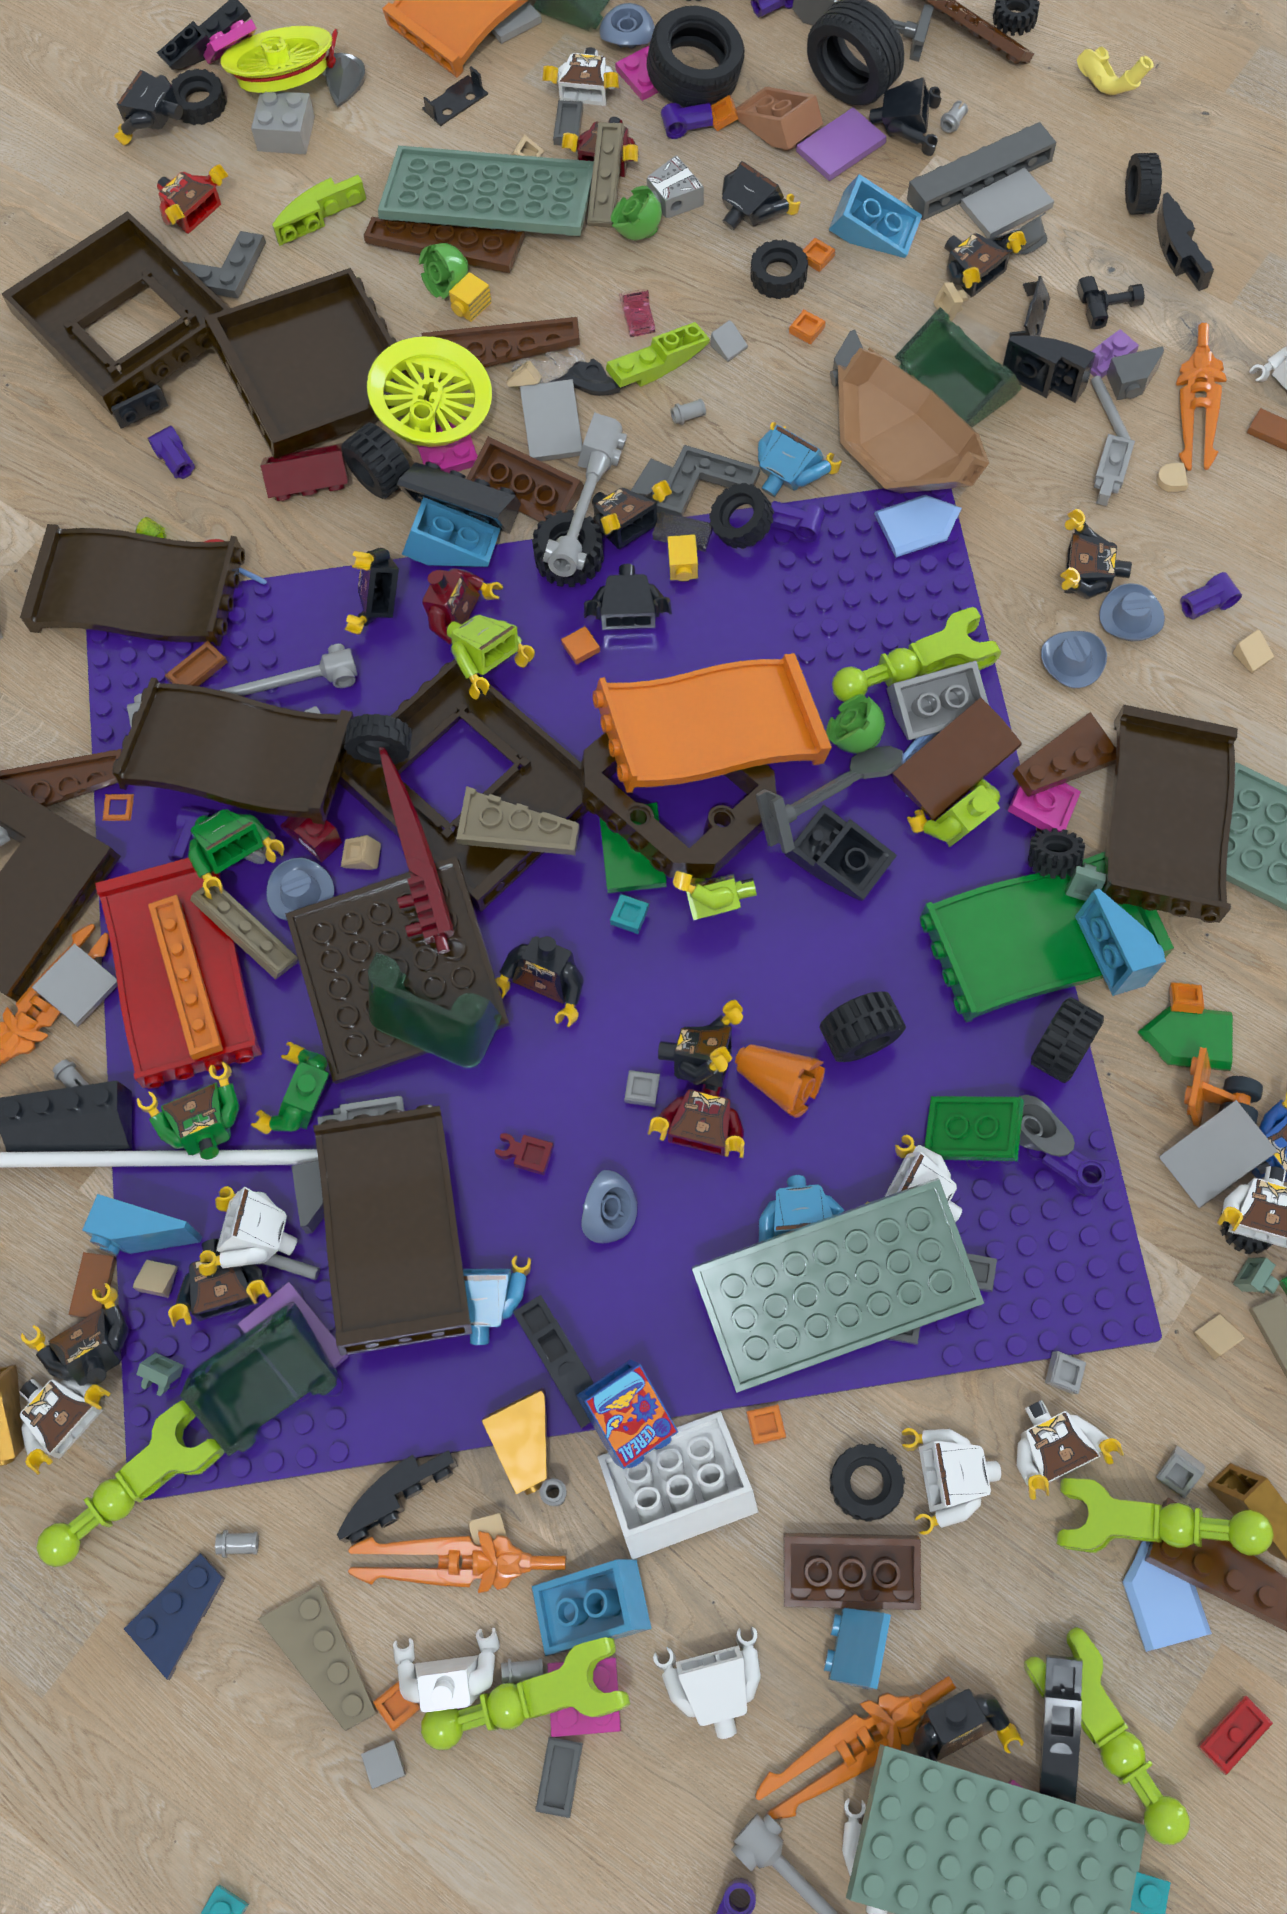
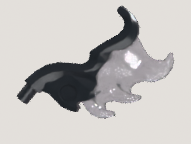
[511,348,632,396]

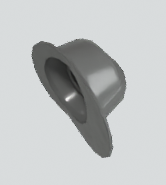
[992,212,1047,254]
[1018,1095,1075,1157]

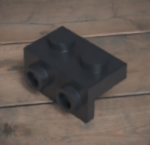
[111,385,168,429]

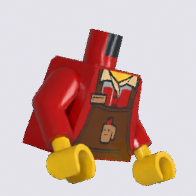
[157,164,229,234]

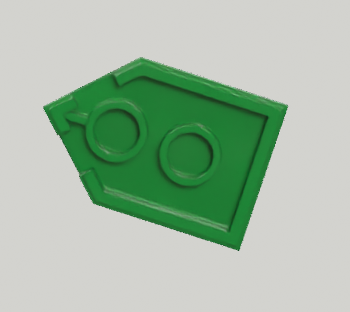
[1137,1006,1233,1071]

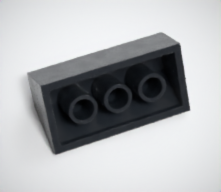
[397,462,521,534]
[0,1081,132,1152]

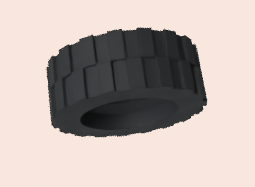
[171,69,227,125]
[1125,153,1162,215]
[750,239,808,299]
[709,483,774,549]
[344,714,412,765]
[830,1443,905,1522]

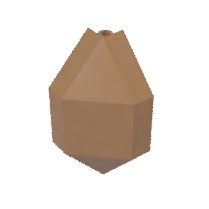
[838,347,989,493]

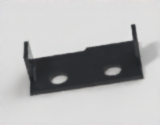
[422,66,488,126]
[1009,276,1050,337]

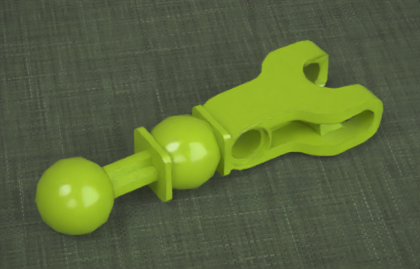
[832,607,1002,702]
[36,1400,225,1567]
[1057,1478,1274,1556]
[1024,1627,1190,1845]
[421,1637,630,1751]

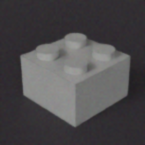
[251,91,315,155]

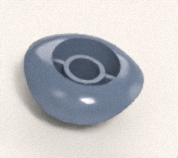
[599,3,655,49]
[1099,583,1165,641]
[1041,631,1107,688]
[267,858,334,920]
[581,1170,637,1243]

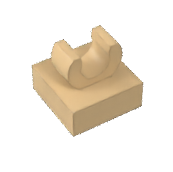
[933,282,969,322]

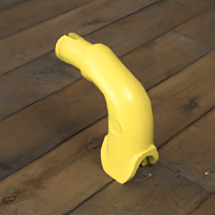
[1077,47,1154,95]

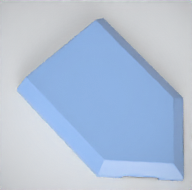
[874,495,962,558]
[1122,1541,1212,1652]

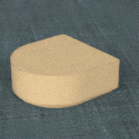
[1157,462,1188,492]

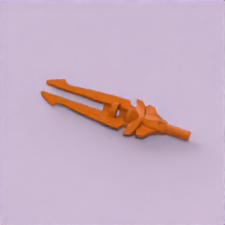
[1176,323,1227,471]
[0,924,109,1066]
[348,1531,566,1593]
[755,1676,956,1819]

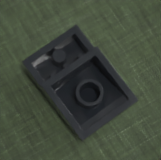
[1001,335,1096,403]
[785,805,897,901]

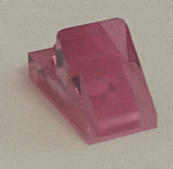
[619,288,655,337]

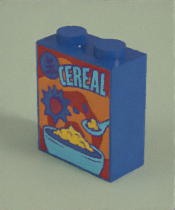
[576,1359,678,1469]

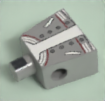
[646,155,704,218]

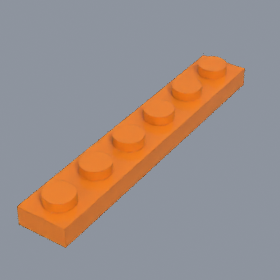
[148,895,223,1060]

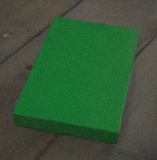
[600,803,667,893]
[924,1096,1024,1161]

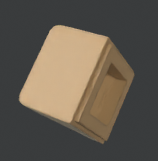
[510,134,544,157]
[506,360,542,387]
[1233,629,1274,673]
[341,835,381,870]
[133,1260,178,1298]
[1194,1314,1245,1360]
[468,1513,508,1545]

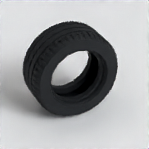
[807,0,905,105]
[646,5,745,108]

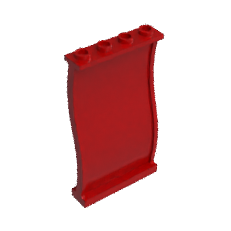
[95,858,262,1089]

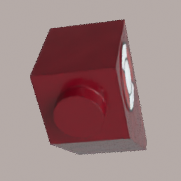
[280,817,342,863]

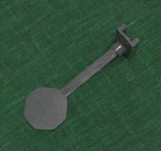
[792,0,934,62]
[755,746,904,854]

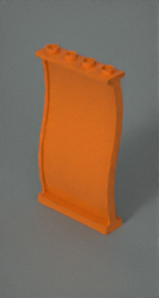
[382,0,528,78]
[592,653,832,793]

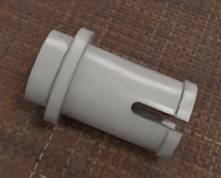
[940,101,968,133]
[670,399,706,425]
[52,1059,89,1088]
[540,1478,567,1506]
[215,1530,259,1558]
[501,1658,543,1684]

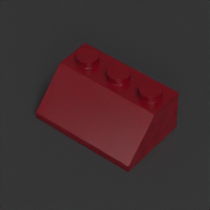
[260,443,349,501]

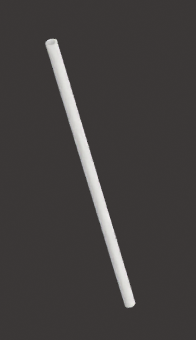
[0,1149,318,1168]

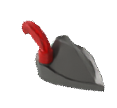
[326,29,365,108]

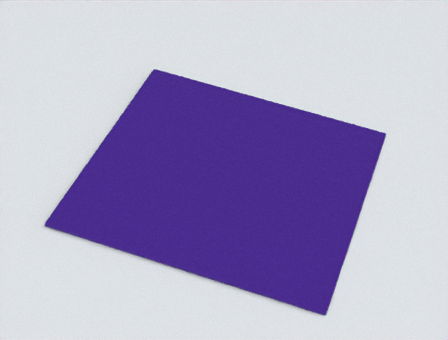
[86,488,1162,1502]

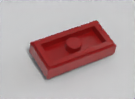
[1197,1696,1273,1775]

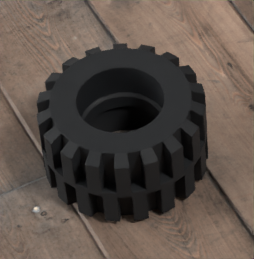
[341,423,410,499]
[532,509,604,587]
[819,991,906,1062]
[1031,997,1104,1083]

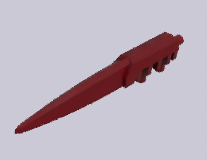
[379,747,454,954]

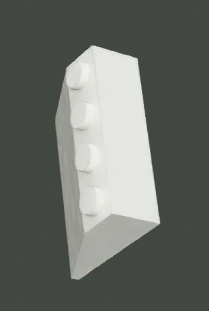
[598,1411,758,1560]

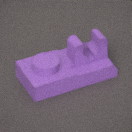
[1091,329,1139,378]

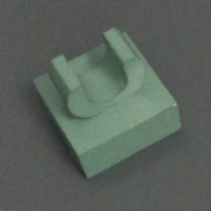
[1066,863,1106,901]
[1233,1257,1280,1294]
[136,1352,184,1396]

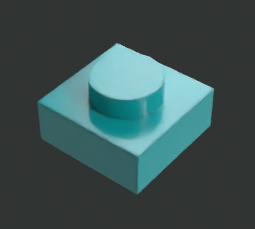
[610,894,649,934]
[1130,1872,1171,1914]
[201,1885,249,1914]

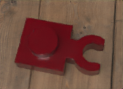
[495,1133,554,1175]

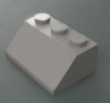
[886,661,989,740]

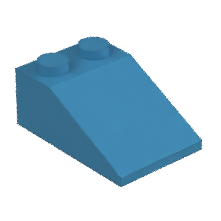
[829,174,922,258]
[402,497,500,567]
[1075,889,1166,996]
[82,1194,202,1255]
[532,1559,652,1656]
[824,1608,891,1690]

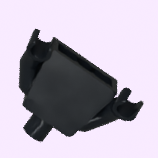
[870,77,942,156]
[584,564,672,630]

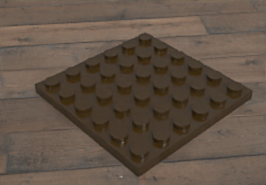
[285,856,510,1084]

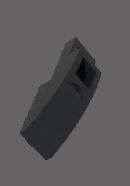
[156,0,251,70]
[1157,192,1214,291]
[513,1295,594,1429]
[337,1450,458,1545]
[1039,1654,1083,1804]

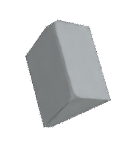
[711,320,748,362]
[1156,1446,1205,1499]

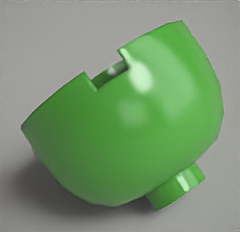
[611,186,662,241]
[419,243,468,299]
[826,694,885,754]

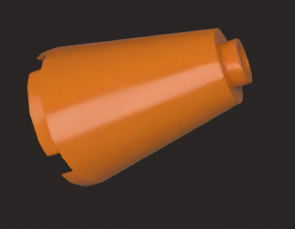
[735,1044,825,1118]

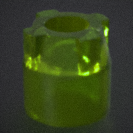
[136,517,167,538]

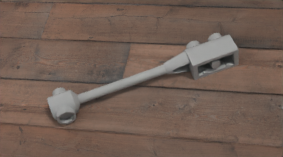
[543,412,627,577]
[127,644,358,727]
[731,1813,838,1914]

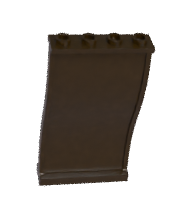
[20,524,245,646]
[112,677,354,825]
[1103,705,1238,923]
[313,1105,472,1356]

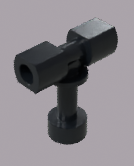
[1077,276,1145,329]

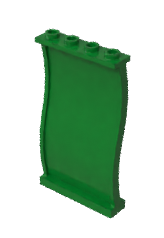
[920,852,1174,1023]

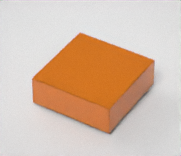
[711,95,739,131]
[803,238,835,272]
[789,310,826,345]
[561,626,600,665]
[102,794,134,821]
[1169,982,1205,1014]
[746,1404,786,1446]
[373,1681,420,1731]

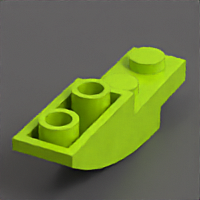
[272,175,366,246]
[606,322,710,388]

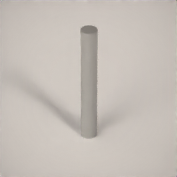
[1091,376,1131,440]
[262,1254,320,1280]

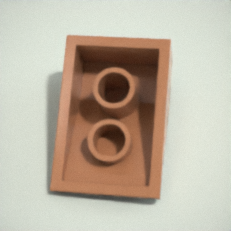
[736,87,823,150]

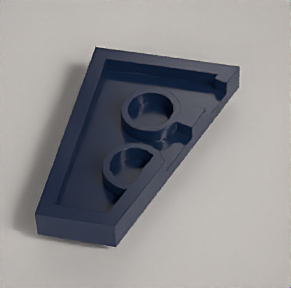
[124,1553,225,1680]

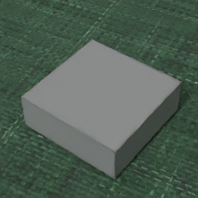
[624,1070,660,1107]
[1045,1351,1086,1394]
[361,1740,407,1789]

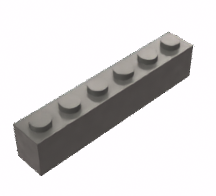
[907,122,1057,221]

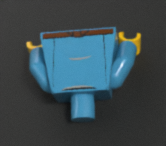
[758,422,842,497]
[758,1175,844,1242]
[463,1256,531,1345]

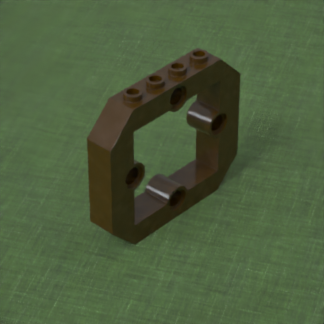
[580,732,776,878]

